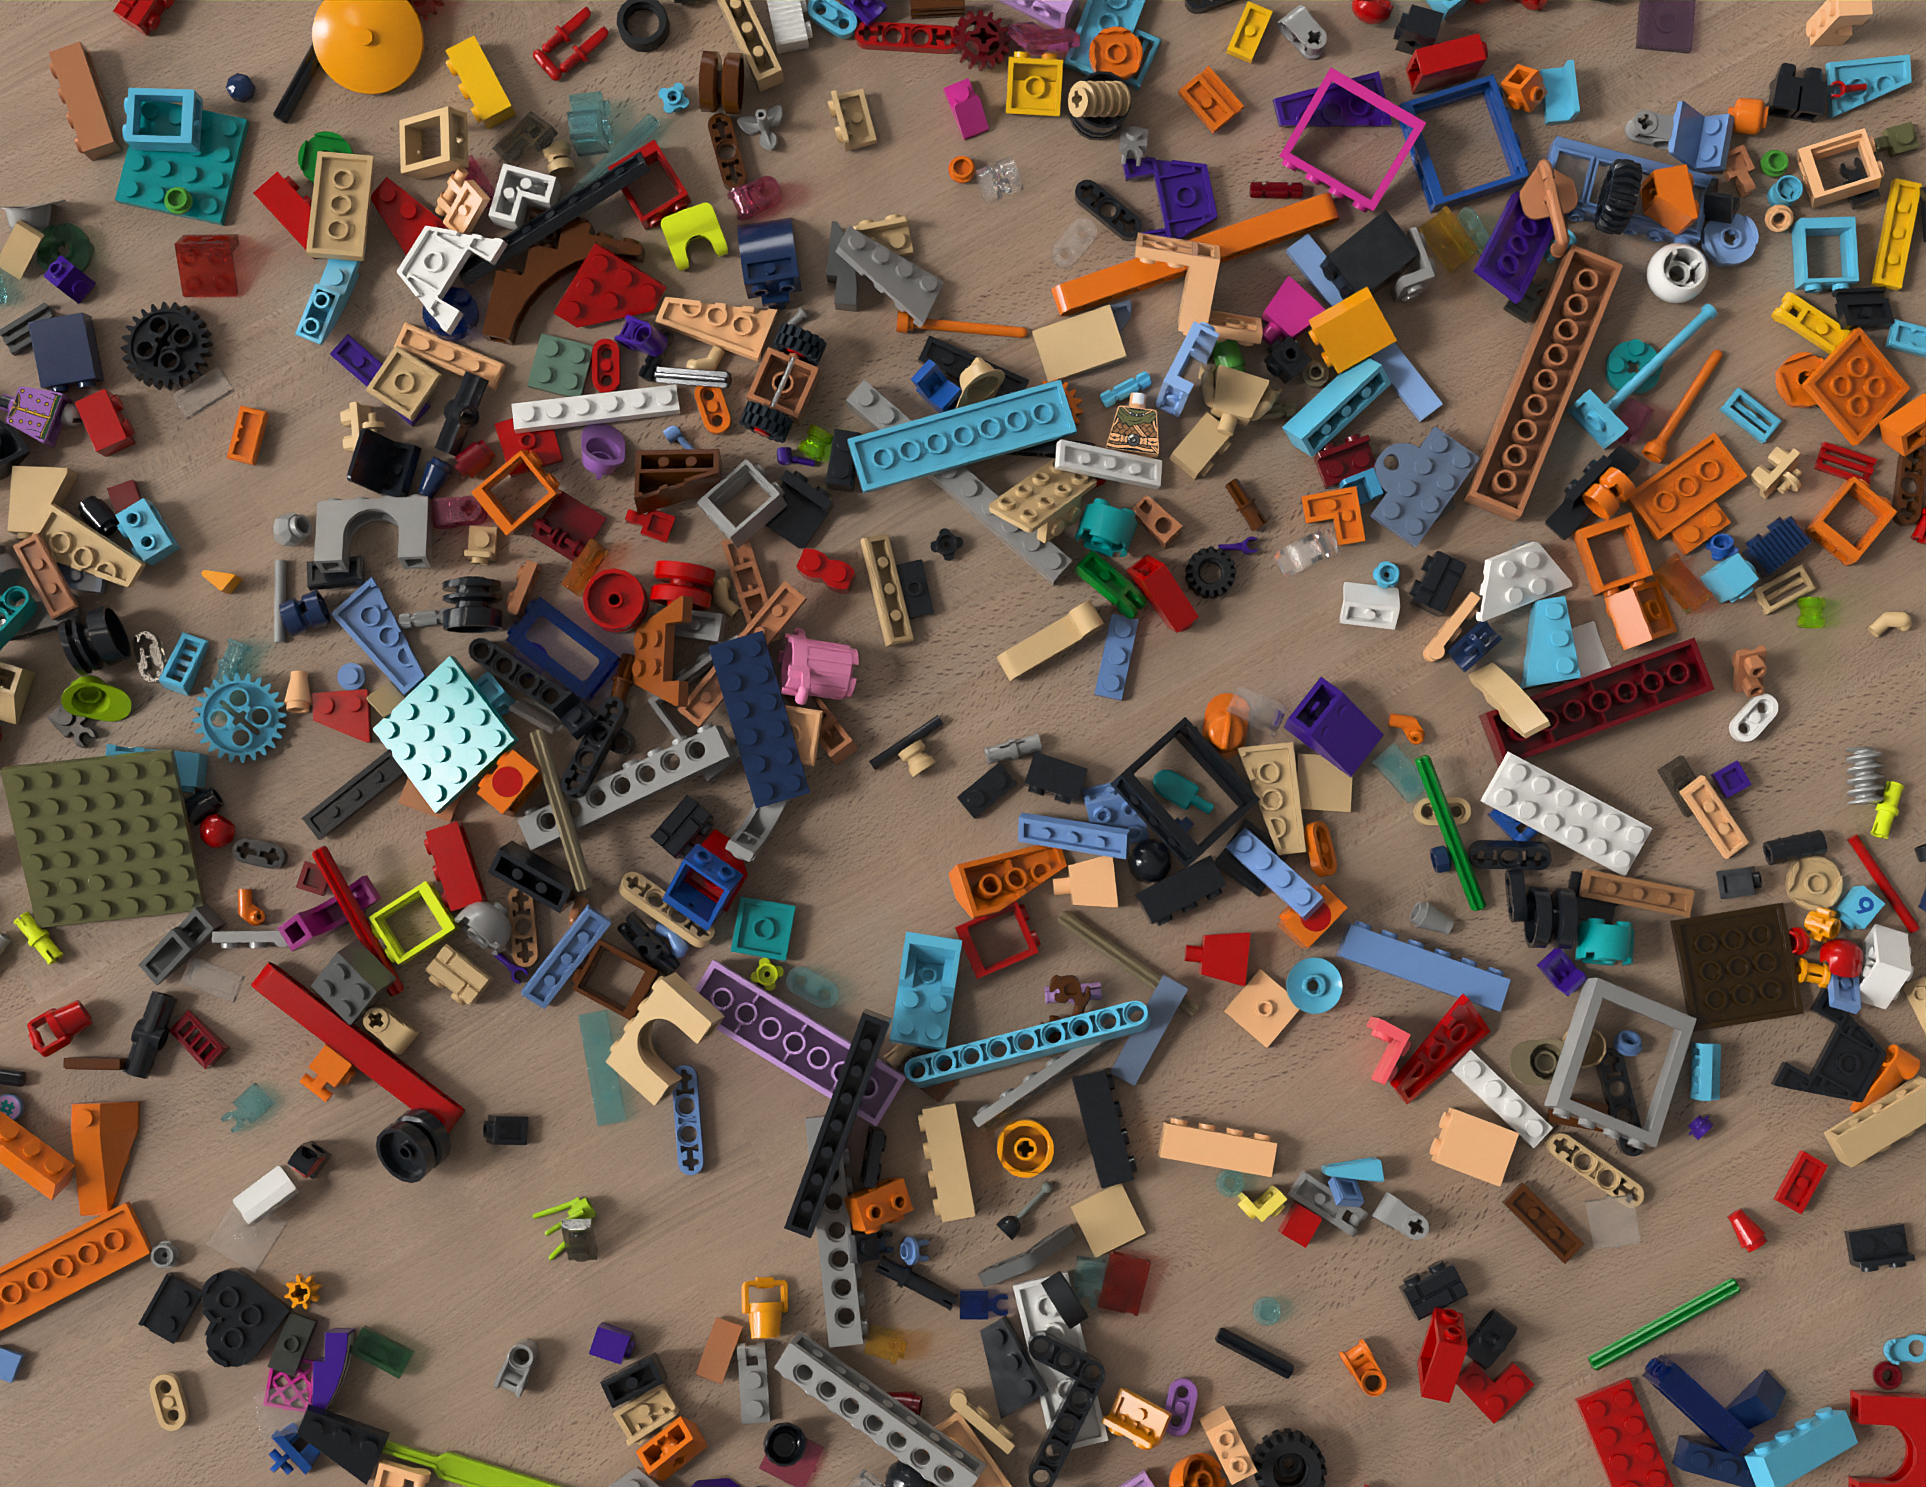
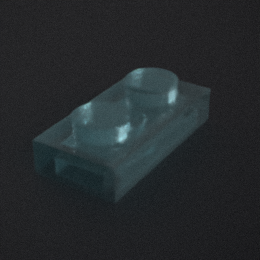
[1371,743,1425,803]

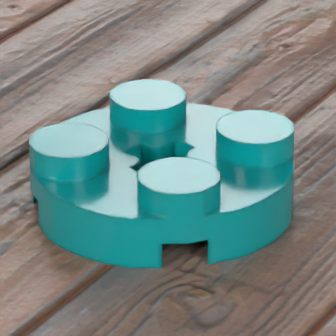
[1605,339,1663,396]

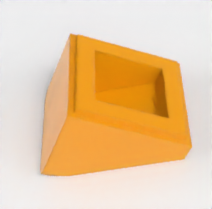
[201,570,243,594]

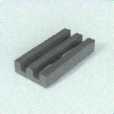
[0,302,55,356]

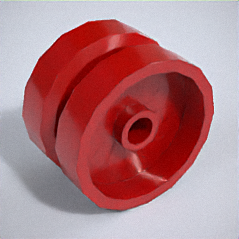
[650,560,716,611]
[583,568,649,634]

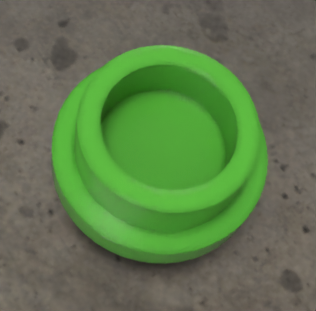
[1760,150,1788,178]
[164,187,193,215]

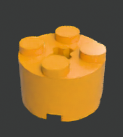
[997,1118,1054,1178]

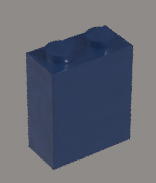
[28,312,104,393]

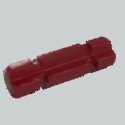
[1249,182,1303,199]

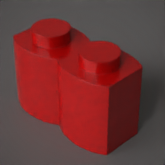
[796,548,856,594]

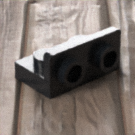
[1844,1223,1915,1272]

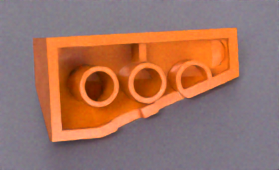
[948,845,1067,919]
[71,1101,140,1216]

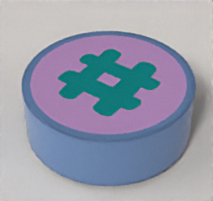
[0,1094,25,1121]

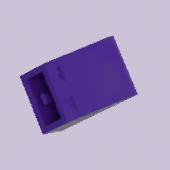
[1283,677,1384,778]

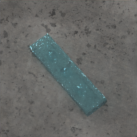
[578,1010,627,1126]

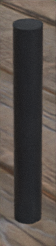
[869,715,943,770]

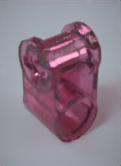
[727,176,782,221]
[432,496,488,529]

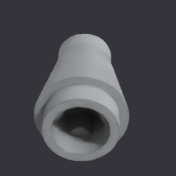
[1409,901,1454,935]

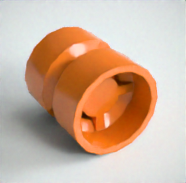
[1582,467,1636,520]

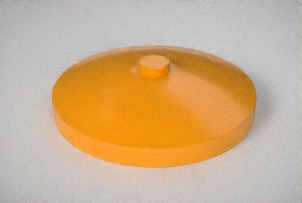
[312,0,424,94]

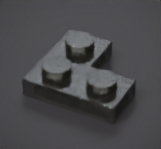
[492,111,559,164]

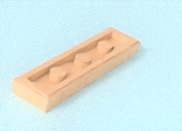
[394,322,507,391]

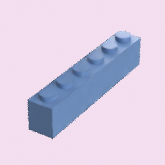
[1336,921,1511,1012]

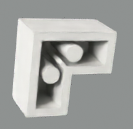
[488,163,561,230]
[1859,924,1914,1010]

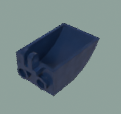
[737,217,802,310]

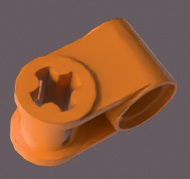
[1338,1339,1387,1397]

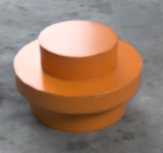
[948,156,975,184]

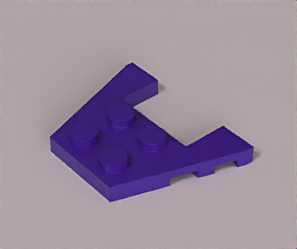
[1121,155,1218,239]

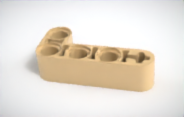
[996,600,1104,682]

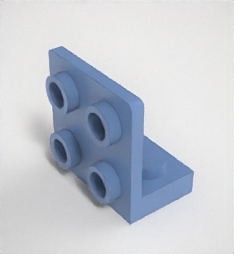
[1668,101,1734,172]
[1081,782,1149,844]

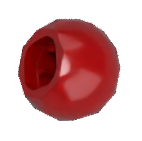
[199,813,236,848]

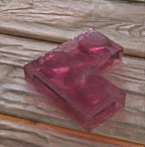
[1008,21,1080,55]

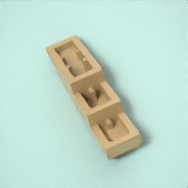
[1468,662,1550,739]

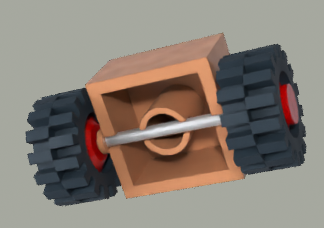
[739,323,827,443]

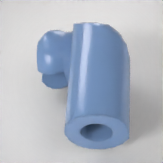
[655,922,689,958]

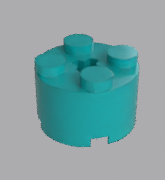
[1075,498,1138,557]
[1575,918,1635,966]

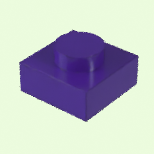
[1710,760,1752,799]

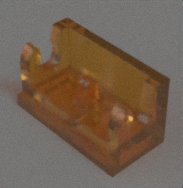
[1652,553,1714,615]

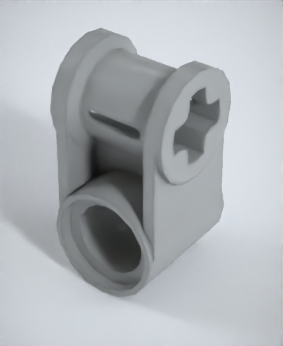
[1277,5,1327,60]
[1625,110,1674,150]
[1372,1192,1429,1240]
[494,1339,539,1398]

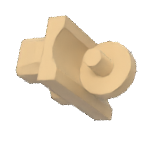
[340,402,386,453]
[1751,446,1802,500]

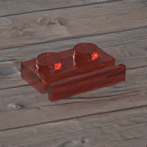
[1097,1250,1151,1316]

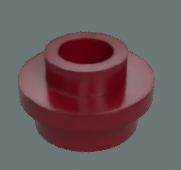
[1873,1361,1902,1390]

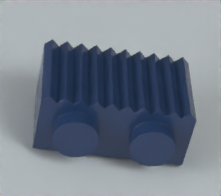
[1742,516,1812,578]

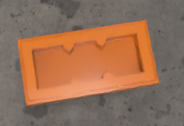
[227,405,269,466]

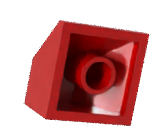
[685,829,748,912]

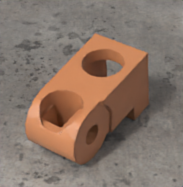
[1131,495,1182,549]

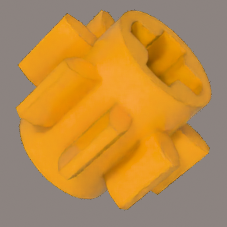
[1804,907,1841,942]
[284,1273,322,1309]

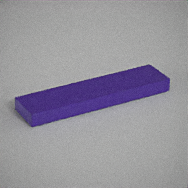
[330,334,431,427]

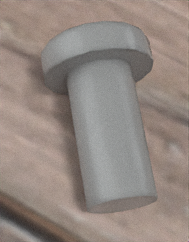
[787,307,809,326]

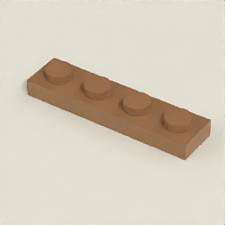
[1578,869,1695,918]

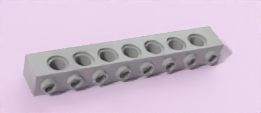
[517,723,736,850]
[805,1115,869,1348]
[774,1331,986,1487]

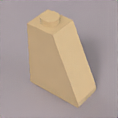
[7,466,77,540]

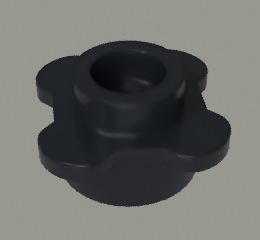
[930,528,963,561]

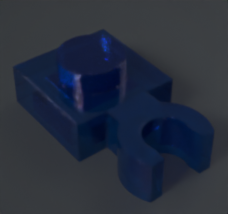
[960,1289,1008,1320]

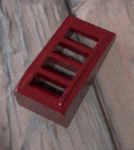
[169,1010,230,1069]

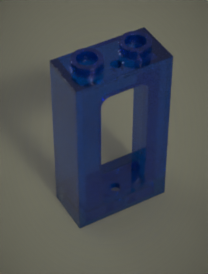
[506,597,621,703]
[1642,1355,1755,1457]

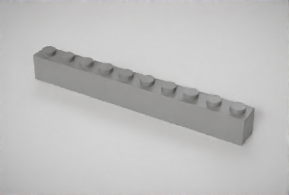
[846,380,1072,586]

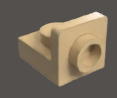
[464,526,499,565]

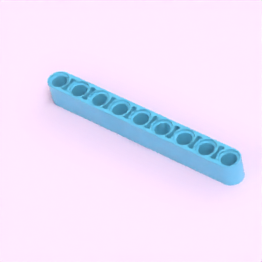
[904,1001,1151,1088]

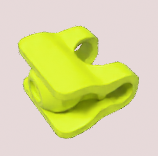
[661,202,728,272]

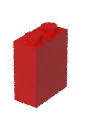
[1406,33,1488,94]

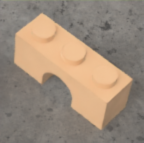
[1806,0,1873,46]

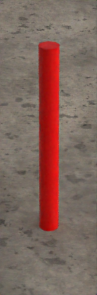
[1847,834,1920,934]

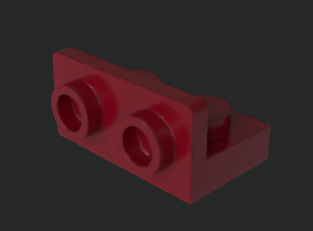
[1314,434,1376,489]

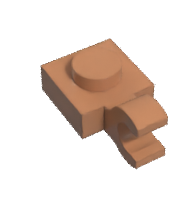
[1721,145,1756,198]

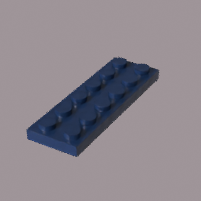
[708,631,811,809]

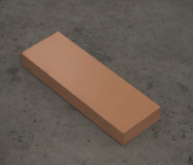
[13,533,80,620]

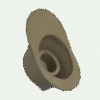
[1509,1039,1564,1086]

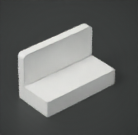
[1340,582,1400,630]
[233,1166,299,1227]

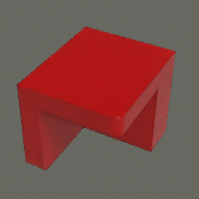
[1278,1201,1322,1248]

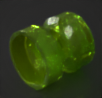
[797,424,833,462]
[1797,597,1826,628]

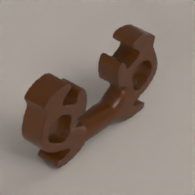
[1039,974,1091,1043]

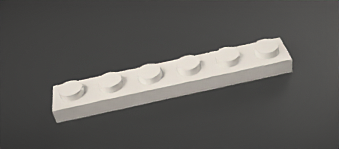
[511,384,680,433]

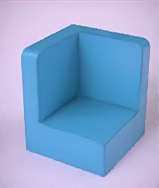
[1339,468,1383,505]

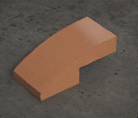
[695,1317,743,1385]

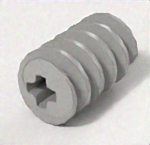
[1846,747,1884,805]

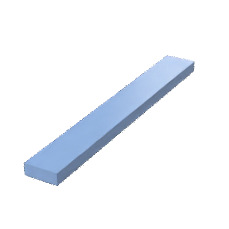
[1286,234,1443,422]

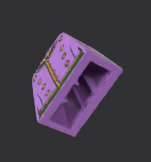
[0,386,73,448]

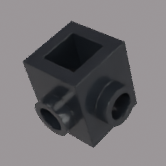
[1263,336,1312,384]

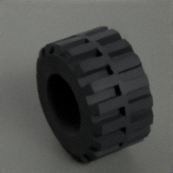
[1252,1428,1327,1487]

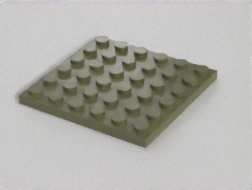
[0,749,206,928]

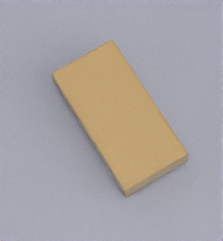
[0,220,45,280]

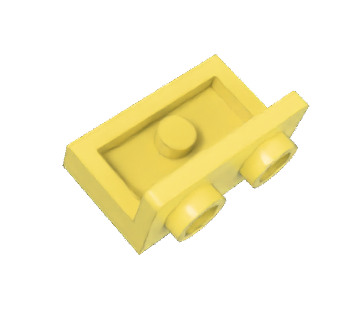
[1237,1185,1287,1222]

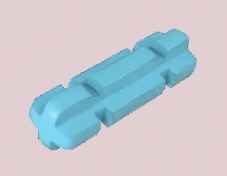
[1100,371,1152,408]

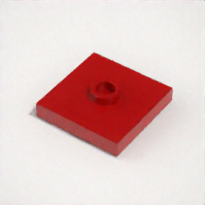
[494,418,564,477]

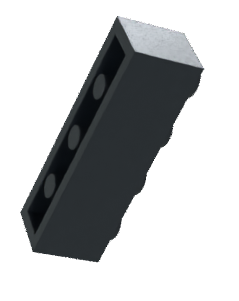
[1071,1068,1137,1189]

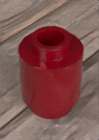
[454,439,496,479]

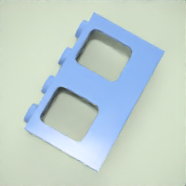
[1155,321,1219,418]

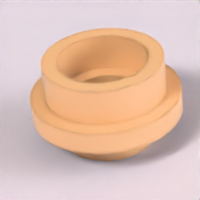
[1765,204,1794,232]

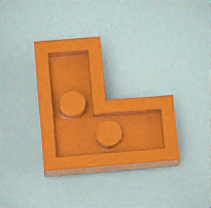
[1301,486,1366,546]

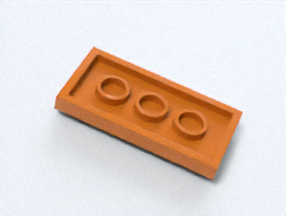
[1627,432,1747,541]

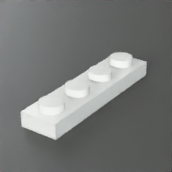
[1055,439,1162,489]
[1449,1050,1553,1148]

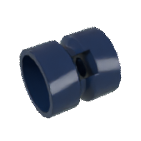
[279,590,331,637]

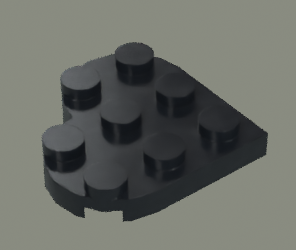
[200,1268,293,1367]

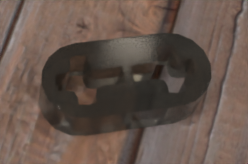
[133,631,167,684]

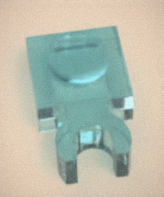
[221,1083,275,1133]
[1073,1256,1106,1308]

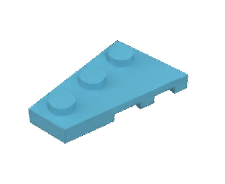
[1825,54,1912,119]

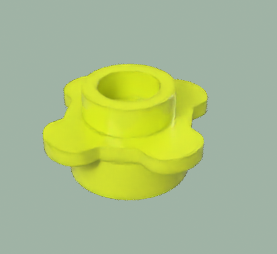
[751,958,784,991]

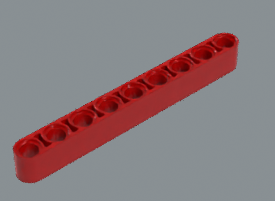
[251,961,465,1134]

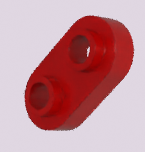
[592,339,621,393]

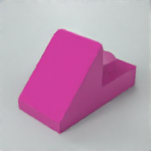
[943,78,989,140]

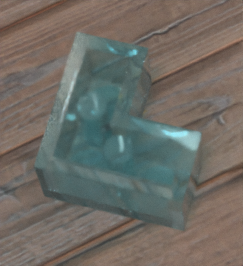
[567,91,614,156]

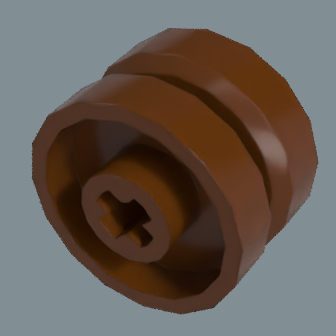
[699,50,745,114]

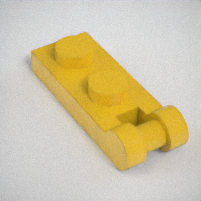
[1771,292,1851,355]

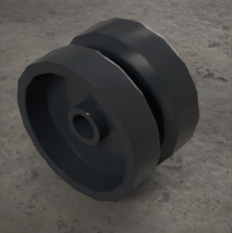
[1524,887,1578,949]
[376,1108,451,1183]

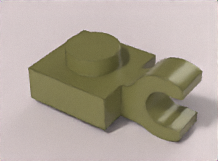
[1874,121,1920,157]

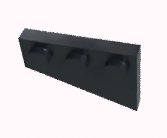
[980,1315,1049,1419]
[296,1404,390,1485]

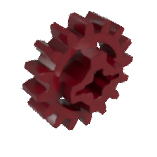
[951,9,1011,72]

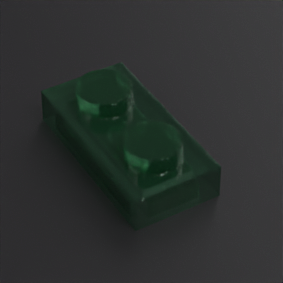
[349,1325,415,1379]

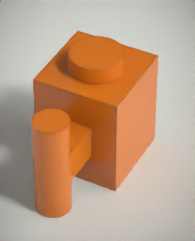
[299,1044,357,1103]

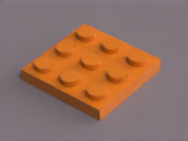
[1801,328,1910,446]

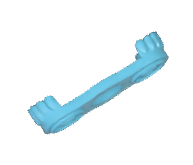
[1883,1334,1926,1365]

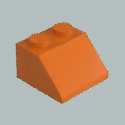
[1604,580,1677,650]

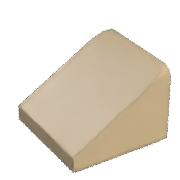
[366,681,406,718]

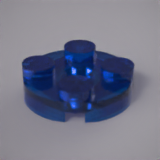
[423,287,479,341]

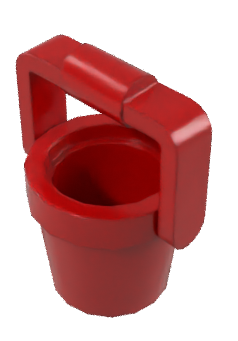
[27,1000,93,1057]

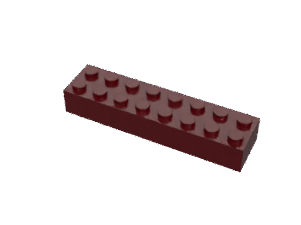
[1479,637,1715,768]

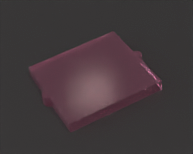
[759,1438,824,1487]

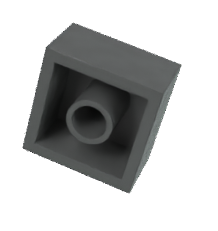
[311,939,397,1025]

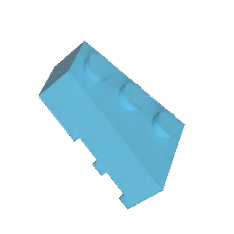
[1520,596,1581,690]
[105,744,208,793]

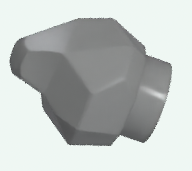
[273,512,312,547]

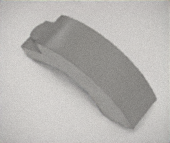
[725,799,791,862]

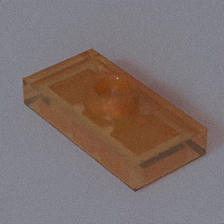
[561,538,609,597]

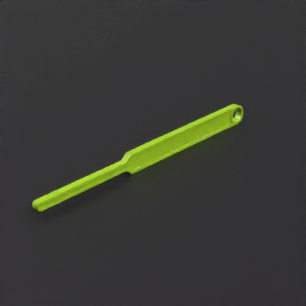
[382,1440,564,1487]

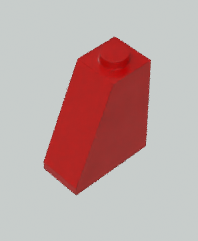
[1126,554,1199,633]

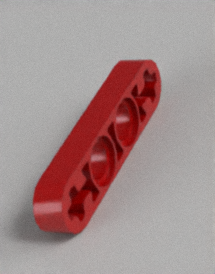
[855,21,957,54]

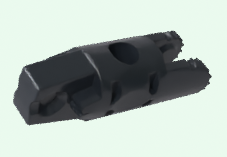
[617,912,680,977]

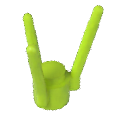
[532,1197,597,1260]

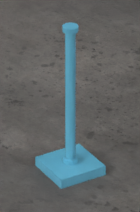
[1566,304,1718,449]

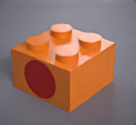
[477,749,543,817]
[1277,884,1348,948]

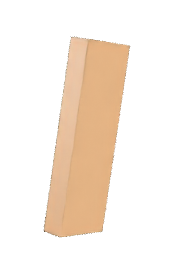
[1679,775,1750,859]

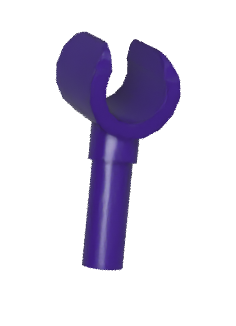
[777,447,815,467]
[1218,536,1258,555]
[495,952,529,984]

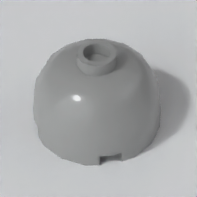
[455,901,512,955]

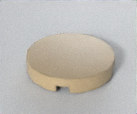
[1785,856,1844,911]

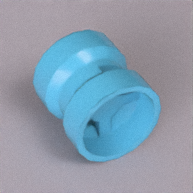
[1767,175,1803,207]

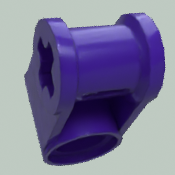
[614,315,668,357]

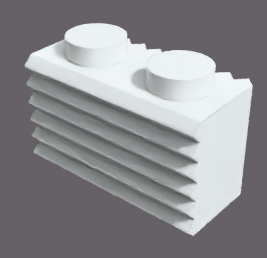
[767,0,813,54]

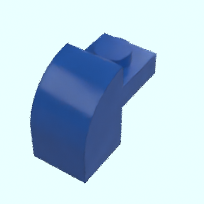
[911,359,962,413]

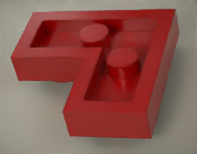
[1456,1360,1534,1424]

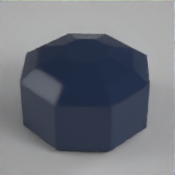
[226,73,256,103]
[1430,845,1451,873]

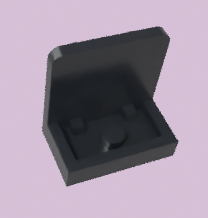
[347,428,422,498]
[765,470,834,549]

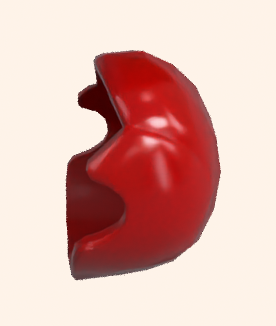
[1352,0,1393,24]
[1819,938,1864,978]

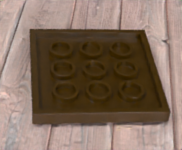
[1670,903,1804,1032]

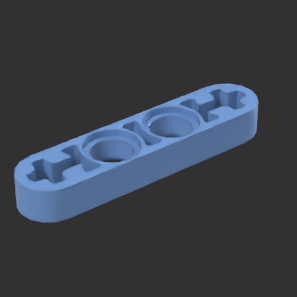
[672,1065,705,1175]

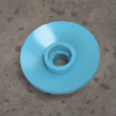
[1286,957,1343,1014]

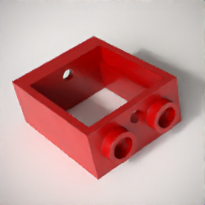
[607,140,691,230]
[955,901,1041,979]
[1417,1307,1468,1403]

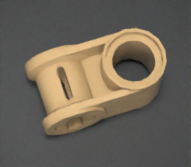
[363,1006,419,1055]

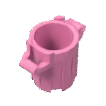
[778,628,859,705]

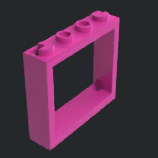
[1279,67,1426,213]

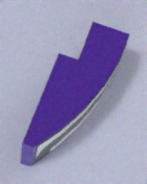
[312,1328,355,1410]

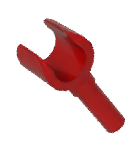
[1828,81,1867,99]

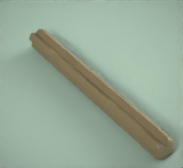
[530,729,592,892]
[1057,911,1200,1016]

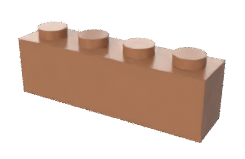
[49,41,123,161]

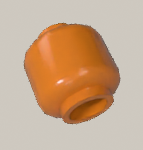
[1728,98,1769,135]

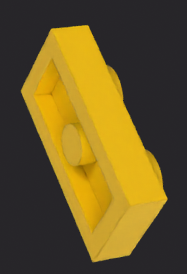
[1226,1,1273,64]

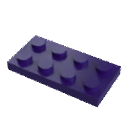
[1473,191,1554,304]

